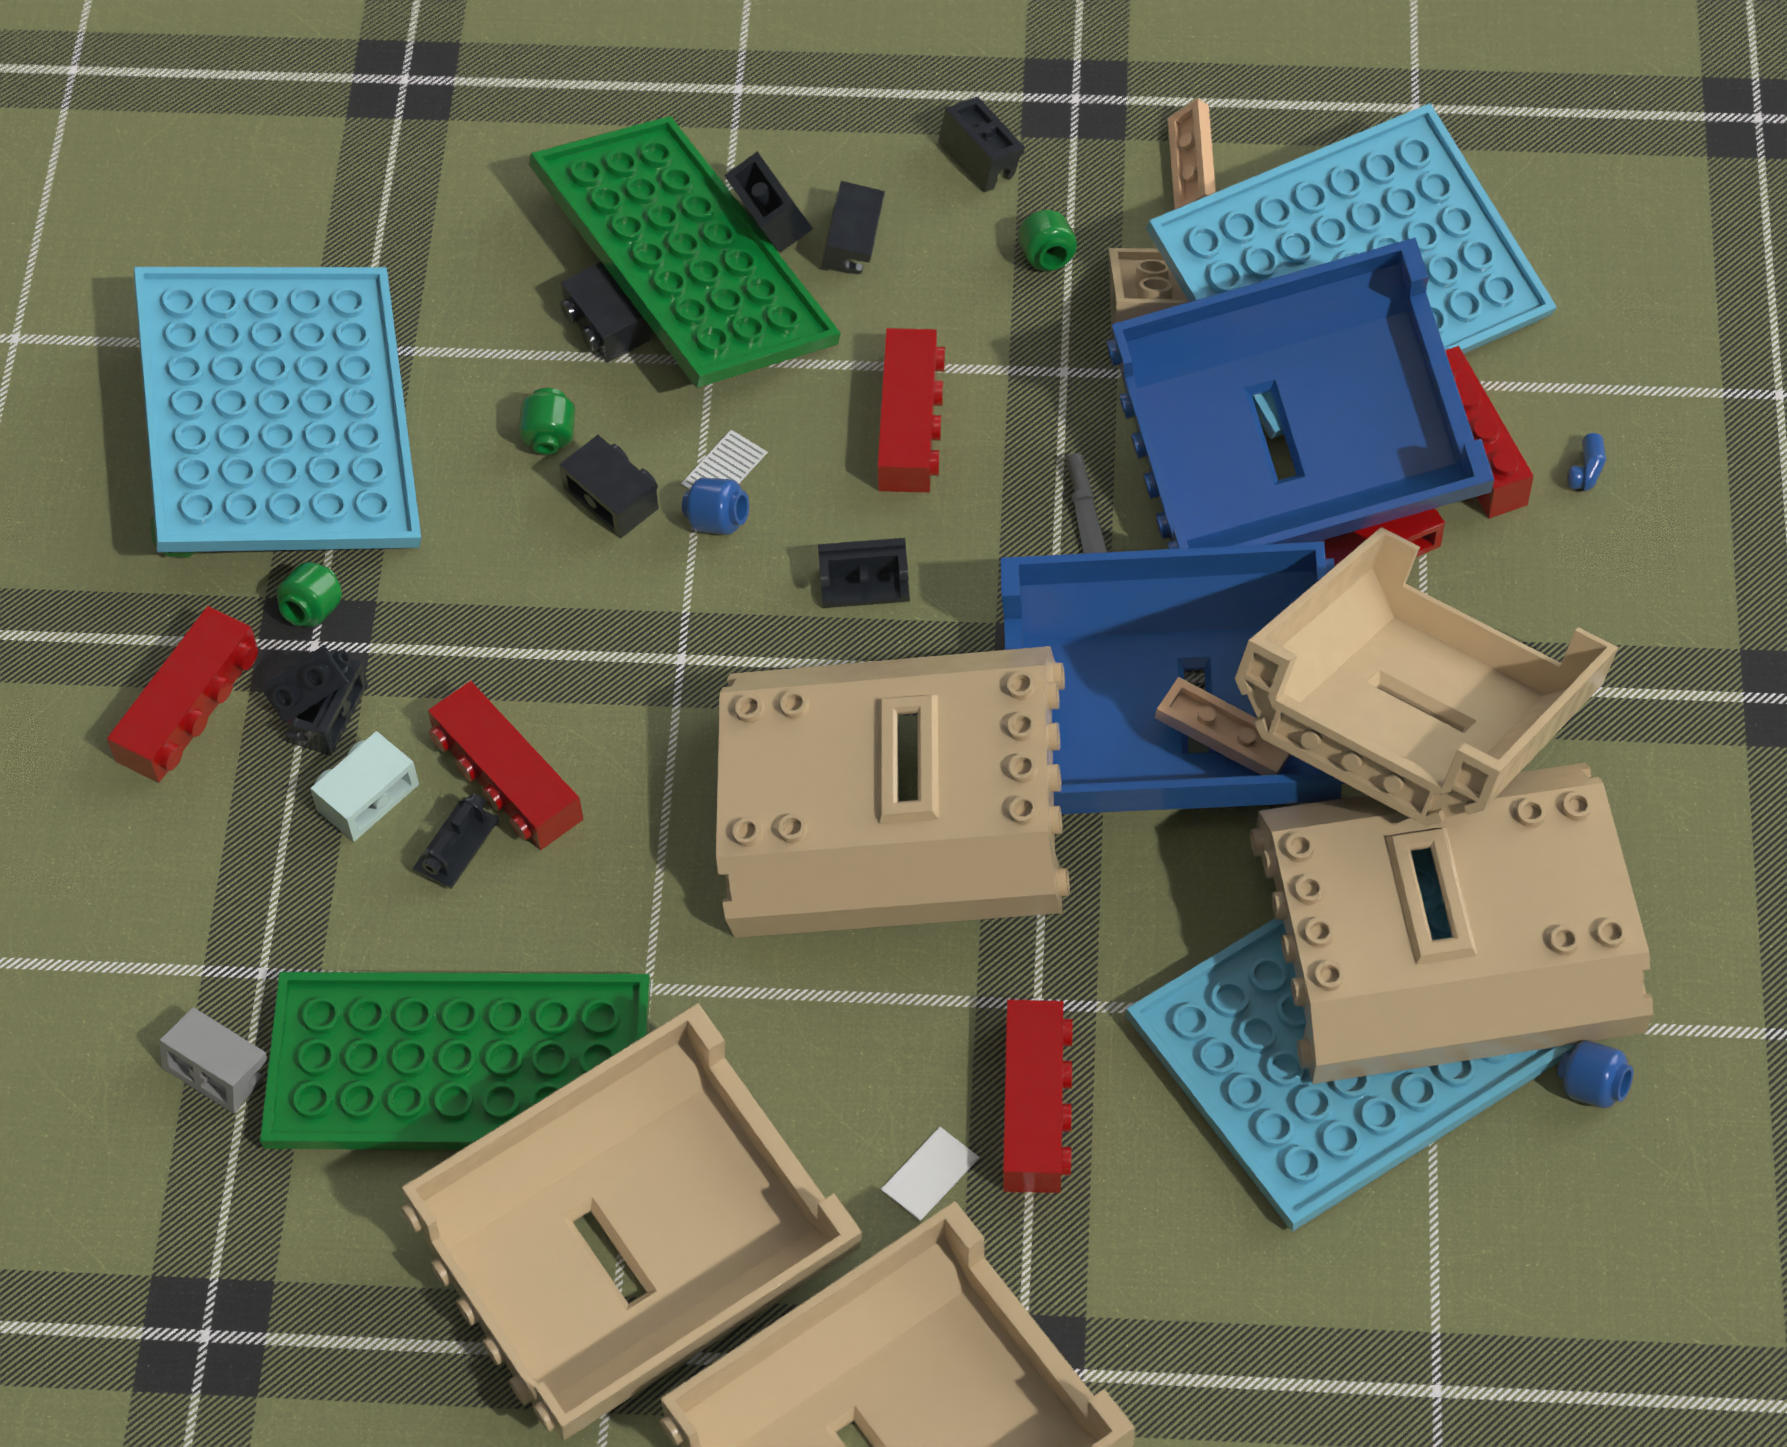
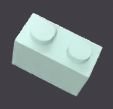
[310,731,419,842]

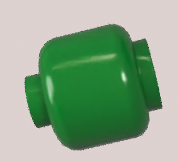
[1018,210,1077,272]
[519,388,575,454]
[276,562,342,627]

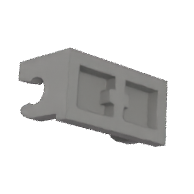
[159,1007,267,1114]

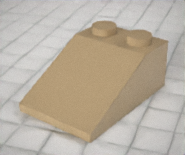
[1108,248,1189,337]

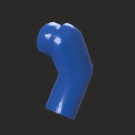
[1567,433,1606,492]

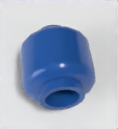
[682,477,749,535]
[1558,1041,1633,1108]

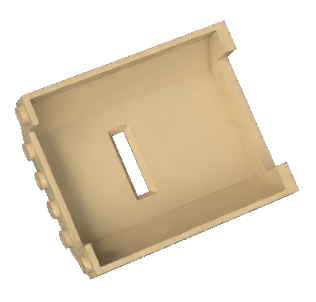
[1235,527,1618,826]
[716,646,1070,938]
[1250,763,1653,1084]
[400,1003,862,1441]
[660,1201,1135,1447]

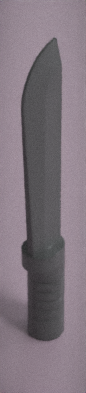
[1066,453,1107,554]

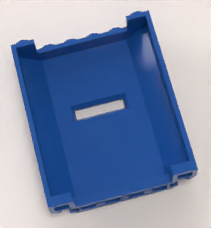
[1106,237,1494,549]
[1001,541,1346,814]

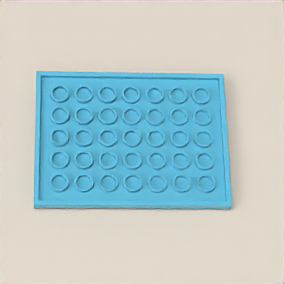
[1146,103,1557,439]
[133,267,421,552]
[1126,848,1579,1232]

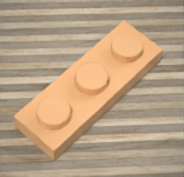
[1168,98,1216,209]
[1155,677,1291,775]

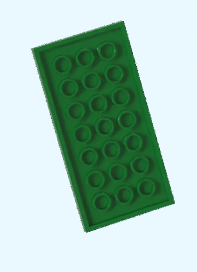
[529,116,841,388]
[260,972,651,1150]

